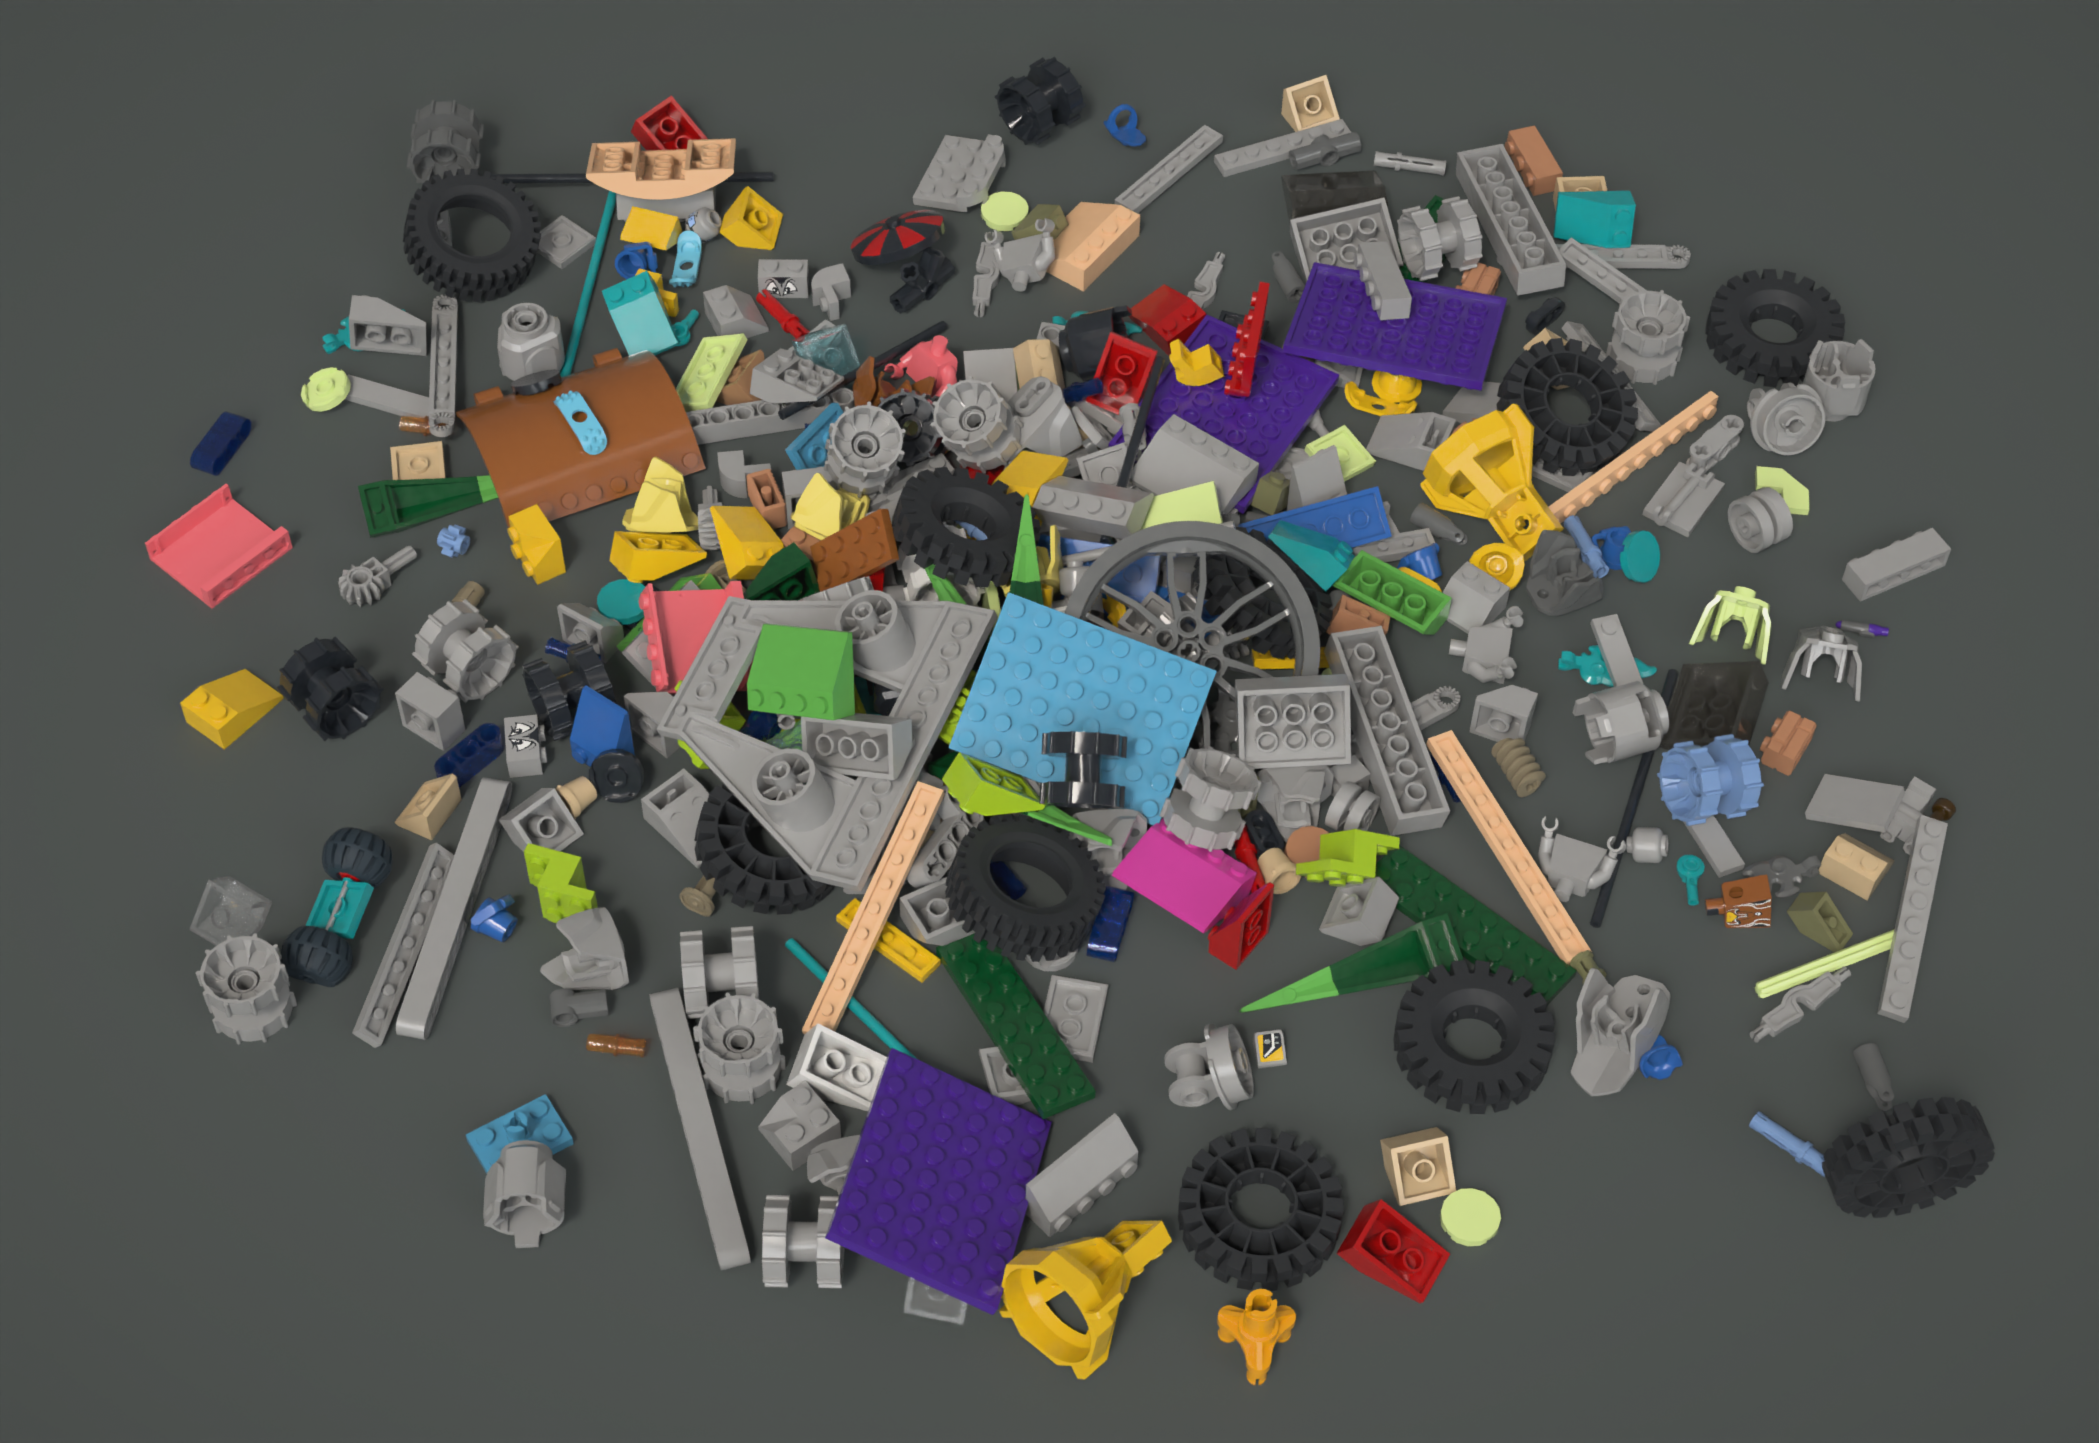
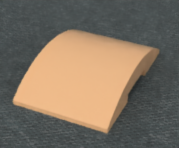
[586,138,736,199]

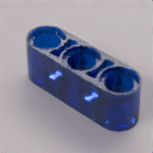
[190,411,252,476]
[434,723,504,788]
[1086,886,1134,962]

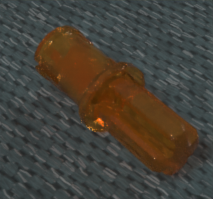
[399,416,450,437]
[586,1034,646,1058]

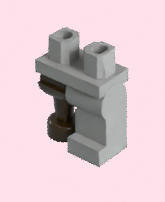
[1880,777,1956,855]

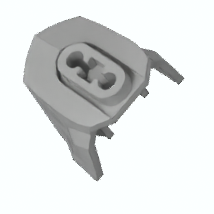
[1256,765,1334,842]
[1067,809,1147,901]
[540,907,629,990]
[807,1135,860,1195]

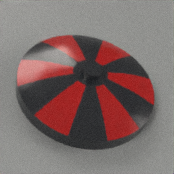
[851,210,946,265]

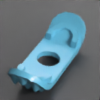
[669,230,702,287]
[553,390,607,455]

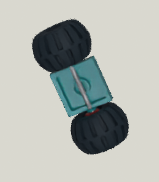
[280,827,393,987]

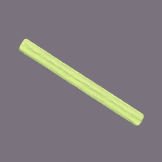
[1754,930,1894,998]

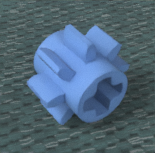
[437,525,470,558]

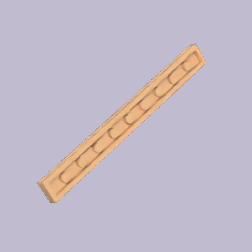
[1549,391,1719,523]
[1426,730,1592,965]
[802,781,945,1035]

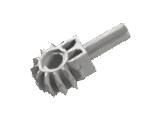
[698,486,722,551]
[338,546,417,607]

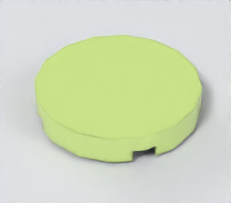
[981,192,1029,231]
[301,367,351,412]
[1440,1188,1501,1246]

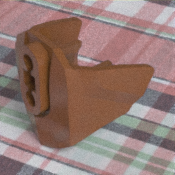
[853,356,935,407]

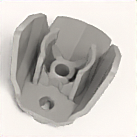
[1007,376,1082,461]
[1781,625,1862,702]

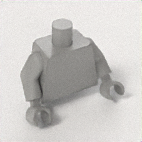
[985,218,1055,292]
[1448,606,1524,684]
[1538,816,1626,902]

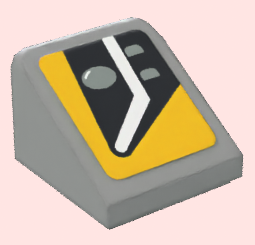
[1252,1030,1287,1069]

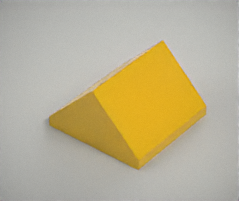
[620,206,683,250]

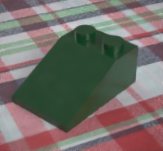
[743,542,820,601]

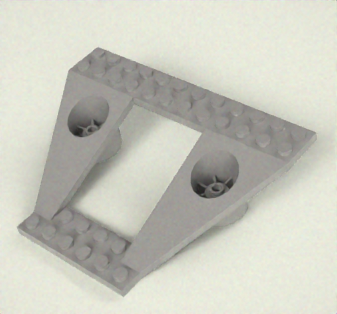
[656,590,998,892]

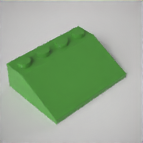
[747,623,855,720]

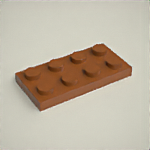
[810,508,899,592]

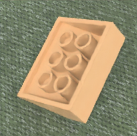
[1046,202,1140,292]

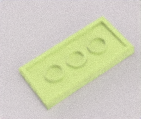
[676,334,747,412]

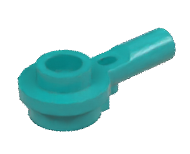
[672,309,699,346]
[1676,855,1705,906]

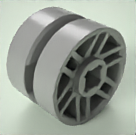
[1325,781,1380,832]

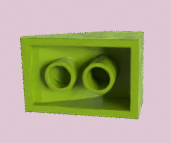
[942,752,1046,816]

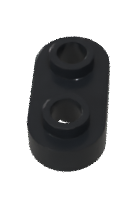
[1525,297,1565,335]
[1245,810,1284,856]

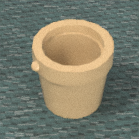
[555,776,597,819]
[1258,848,1301,894]

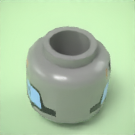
[685,207,722,243]

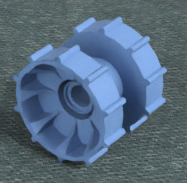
[1657,734,1764,826]

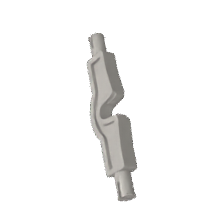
[972,232,1000,317]
[1187,252,1225,310]
[1750,966,1851,1042]

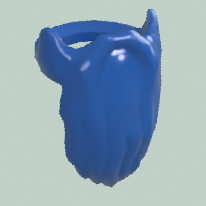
[1103,104,1146,147]
[1639,1035,1683,1080]

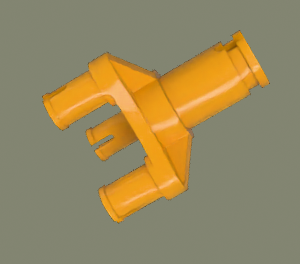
[1217,1289,1296,1385]

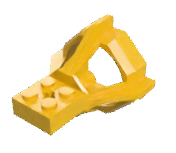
[1421,404,1564,561]
[999,1221,1172,1380]

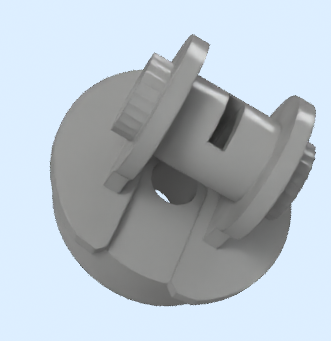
[1747,382,1825,455]
[1164,1023,1254,1110]

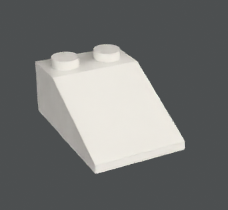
[786,1024,887,1111]

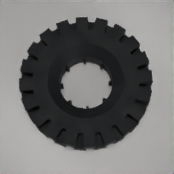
[1705,269,1845,388]
[1496,338,1638,476]
[892,467,1041,588]
[1193,527,1333,659]
[694,784,835,915]
[1393,960,1555,1114]
[1822,1097,1995,1218]
[1178,1128,1344,1291]

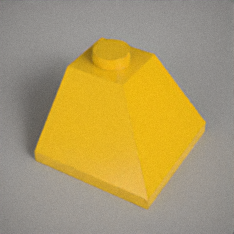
[720,186,783,250]

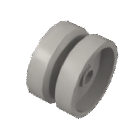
[1728,487,1793,553]

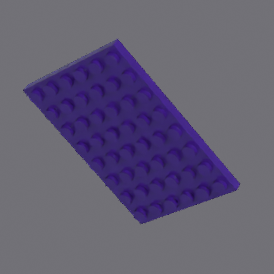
[1283,262,1507,391]
[1108,315,1339,514]
[825,1048,1051,1315]

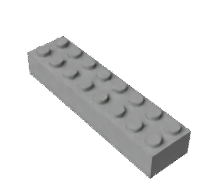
[1456,144,1566,296]
[1324,626,1450,836]

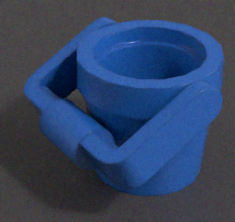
[615,242,658,279]
[1591,526,1631,570]
[1397,543,1443,580]
[470,894,518,943]

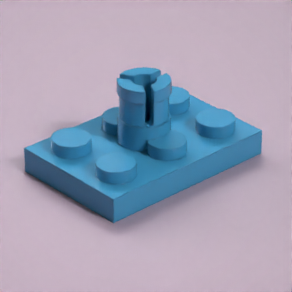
[785,403,844,470]
[466,1094,574,1174]

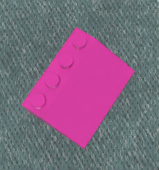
[1112,818,1257,934]

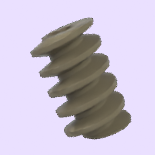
[1491,738,1546,798]

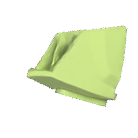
[1689,586,1771,665]

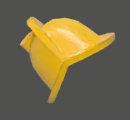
[1372,370,1422,403]
[1469,543,1525,590]

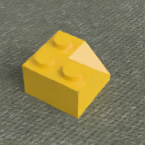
[507,504,566,585]

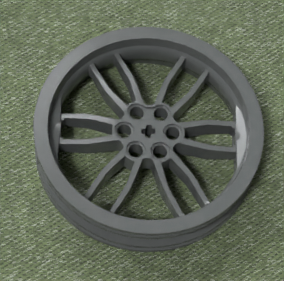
[1065,521,1320,780]

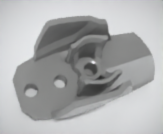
[1570,968,1671,1096]

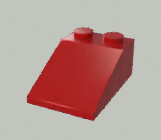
[631,95,708,151]
[1128,284,1206,356]
[1085,331,1158,415]
[1208,882,1274,970]
[1336,1199,1450,1303]

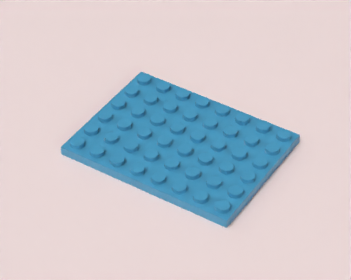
[948,592,1216,826]

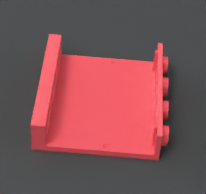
[145,484,293,608]
[639,581,753,694]

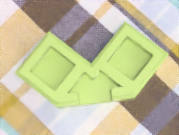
[1755,466,1809,515]

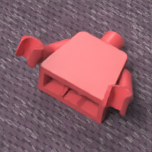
[884,335,958,397]

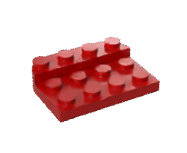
[1224,282,1270,397]

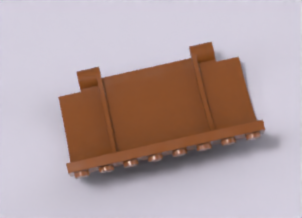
[455,348,706,528]

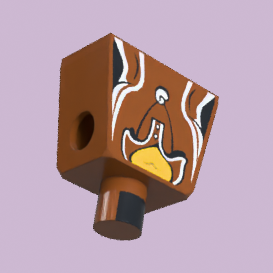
[1705,874,1772,928]

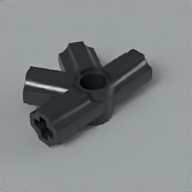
[890,247,955,314]

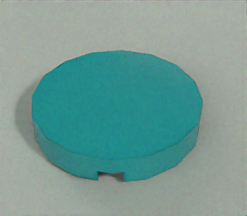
[1620,530,1660,583]
[597,579,645,625]

